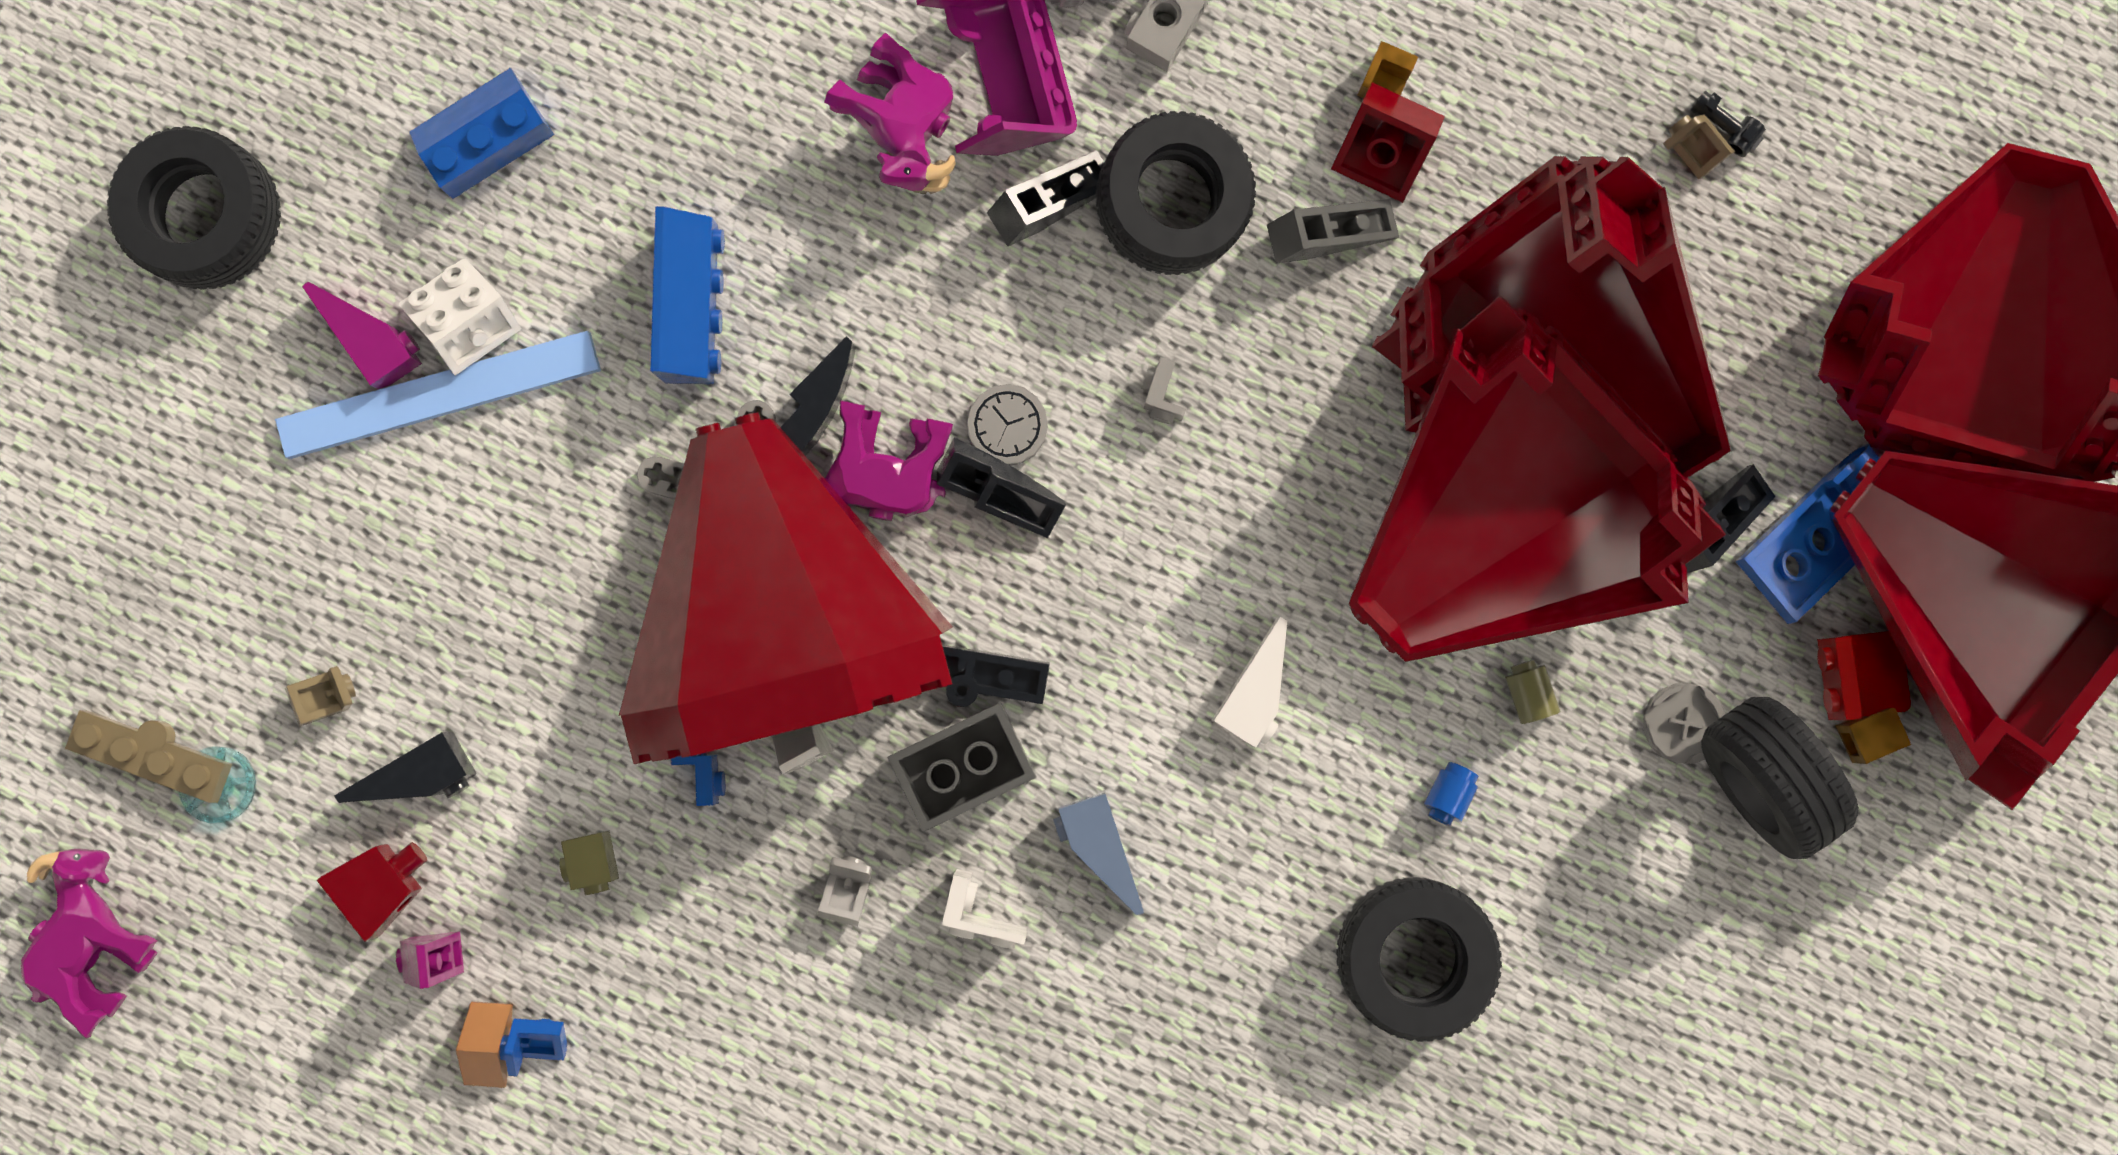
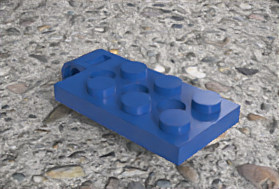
[1736,444,1880,624]

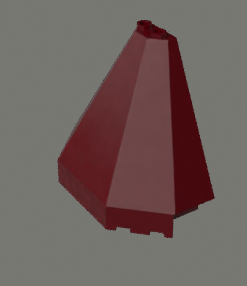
[1818,143,2118,482]
[1372,156,1731,478]
[1349,296,1726,662]
[619,412,953,764]
[1830,451,2118,811]

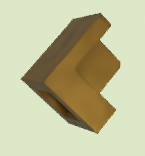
[1357,41,1418,98]
[1835,708,1912,764]

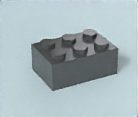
[887,702,1037,832]

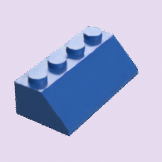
[650,206,725,384]

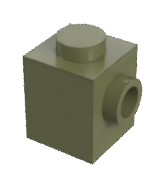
[559,830,619,895]

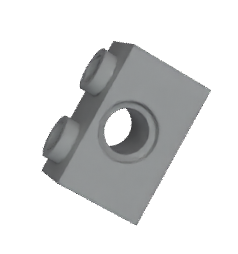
[1124,0,1209,73]

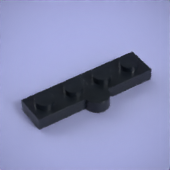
[942,644,1050,707]

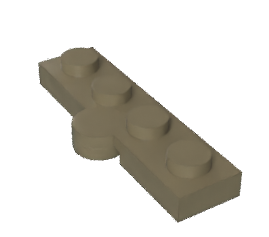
[65,710,232,803]

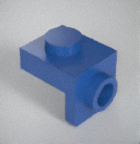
[671,752,726,806]
[500,1019,567,1077]

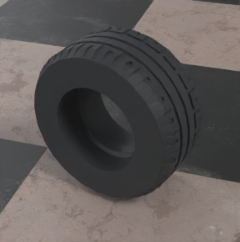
[1096,111,1256,275]
[107,126,281,290]
[1701,697,1859,859]
[1336,877,1502,1042]

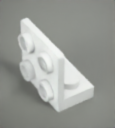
[399,259,522,376]
[942,869,1027,949]

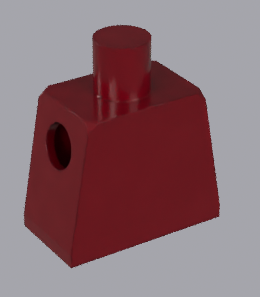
[317,842,427,942]

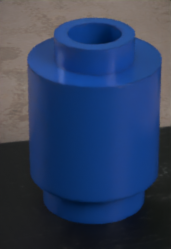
[1424,762,1479,826]

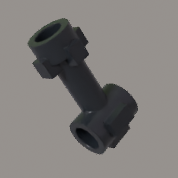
[1690,90,1766,157]

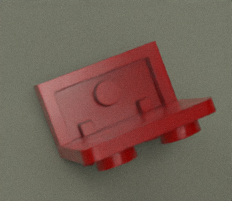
[1817,631,1911,720]

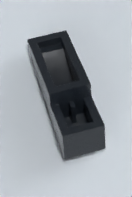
[780,336,856,456]
[937,438,1066,538]

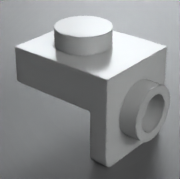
[1141,357,1186,424]
[818,856,872,927]

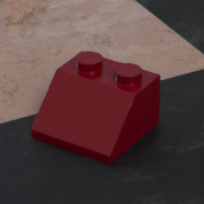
[1331,82,1445,203]

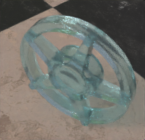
[178,746,256,823]

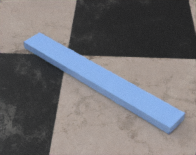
[275,330,601,459]

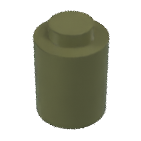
[1505,660,1561,724]

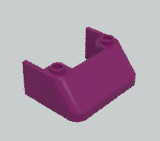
[916,0,1077,156]

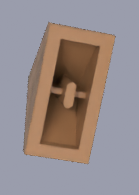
[456,1001,513,1088]

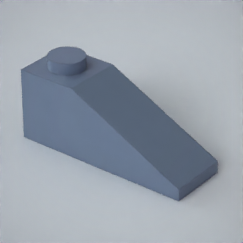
[1053,792,1144,916]

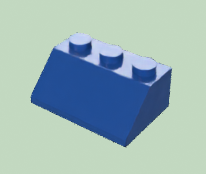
[409,67,555,199]

